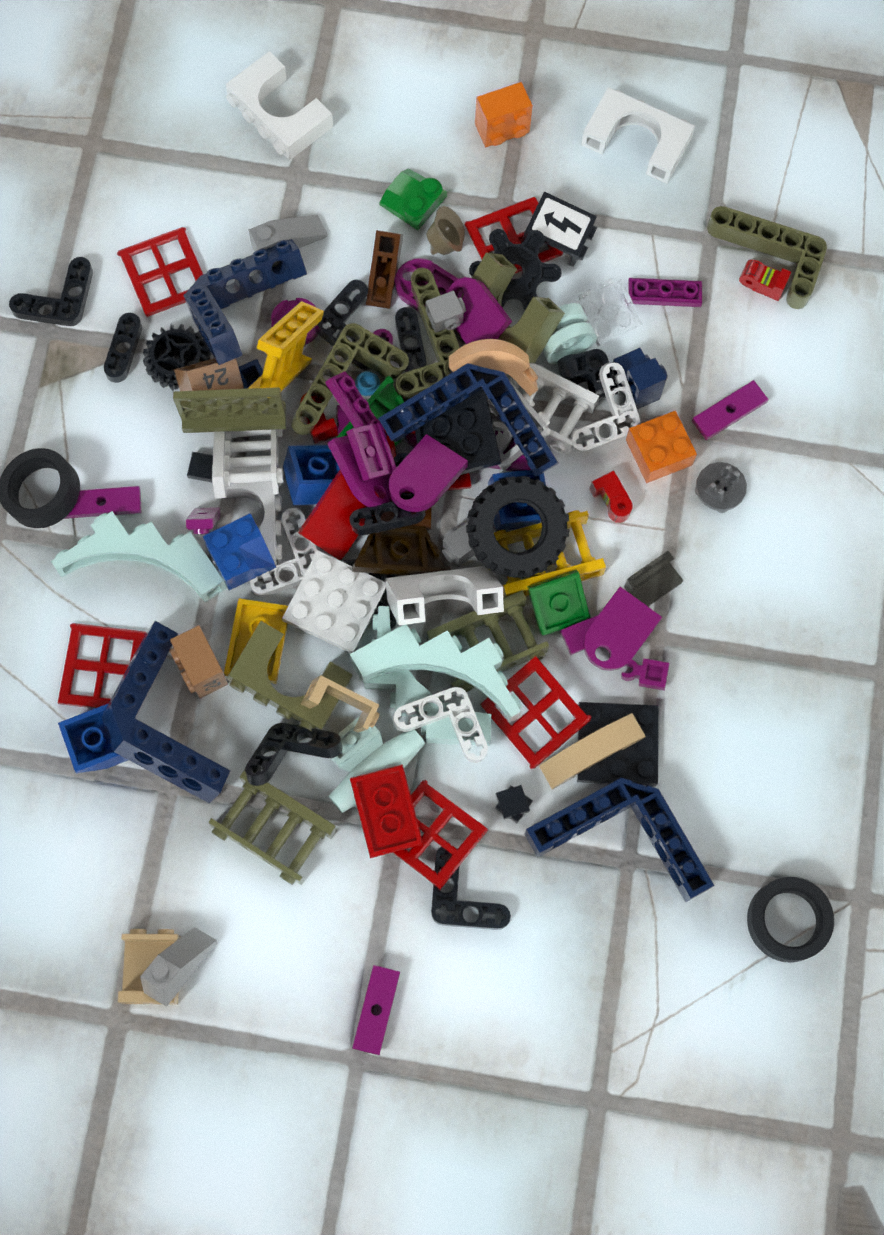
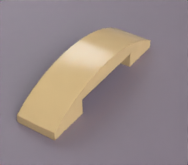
[539,714,646,790]

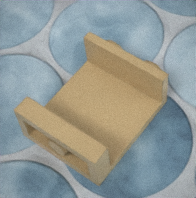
[301,675,380,733]
[118,929,181,1005]

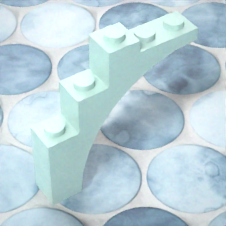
[51,511,227,602]
[359,606,491,746]
[350,624,522,722]

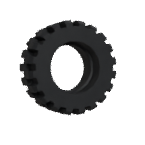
[466,476,570,578]

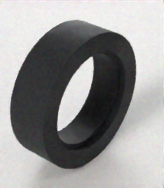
[0,448,80,528]
[747,877,834,963]

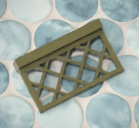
[173,387,286,433]

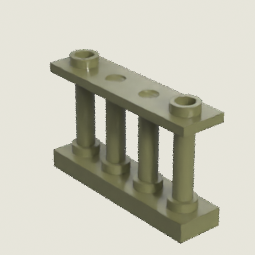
[426,590,549,692]
[208,769,337,885]

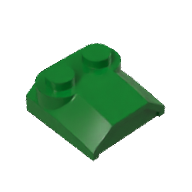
[379,168,447,231]

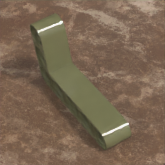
[707,206,827,309]
[396,268,460,402]
[291,323,409,435]

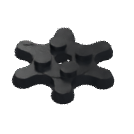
[469,229,562,310]

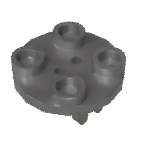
[695,462,747,513]

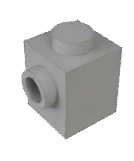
[426,291,466,333]
[442,522,475,567]

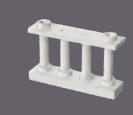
[487,363,599,454]
[212,429,283,499]

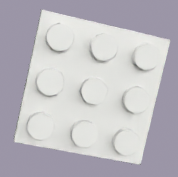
[282,550,386,653]

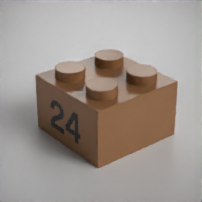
[174,358,244,401]
[169,625,228,699]

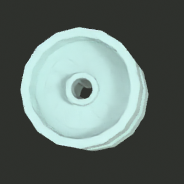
[542,303,597,364]

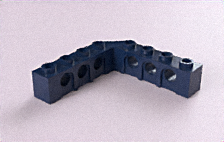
[183,239,307,365]
[378,363,559,477]
[101,621,231,804]
[524,778,715,902]

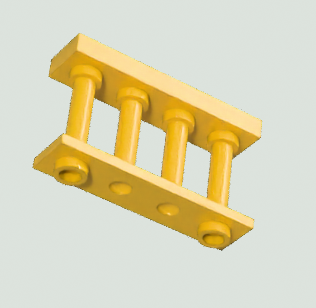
[248,301,324,398]
[494,510,606,598]

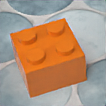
[475,82,533,148]
[626,410,697,483]

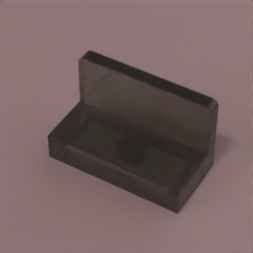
[624,551,683,607]

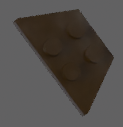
[352,523,451,575]

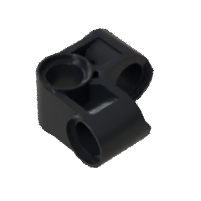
[557,349,618,400]

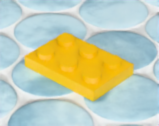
[224,598,288,684]

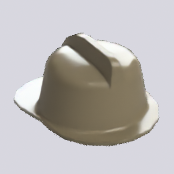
[426,206,465,255]

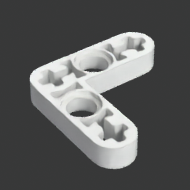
[569,363,640,451]
[250,508,317,597]
[394,687,488,763]

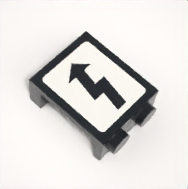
[521,191,597,267]

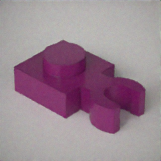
[621,658,670,691]

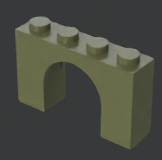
[461,253,565,363]
[226,621,353,731]

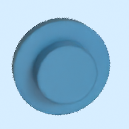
[355,371,380,396]

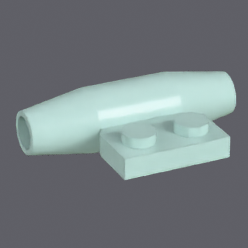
[329,716,425,813]

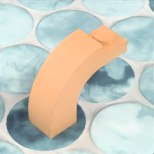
[449,339,538,396]

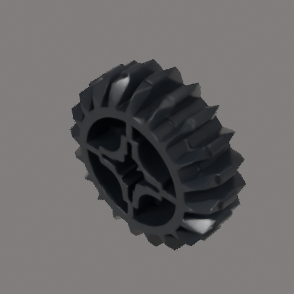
[143,324,211,391]

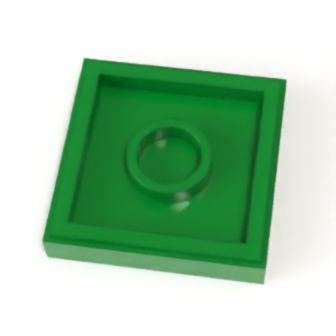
[527,570,591,636]

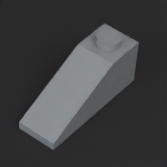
[248,215,328,251]
[140,927,217,1007]

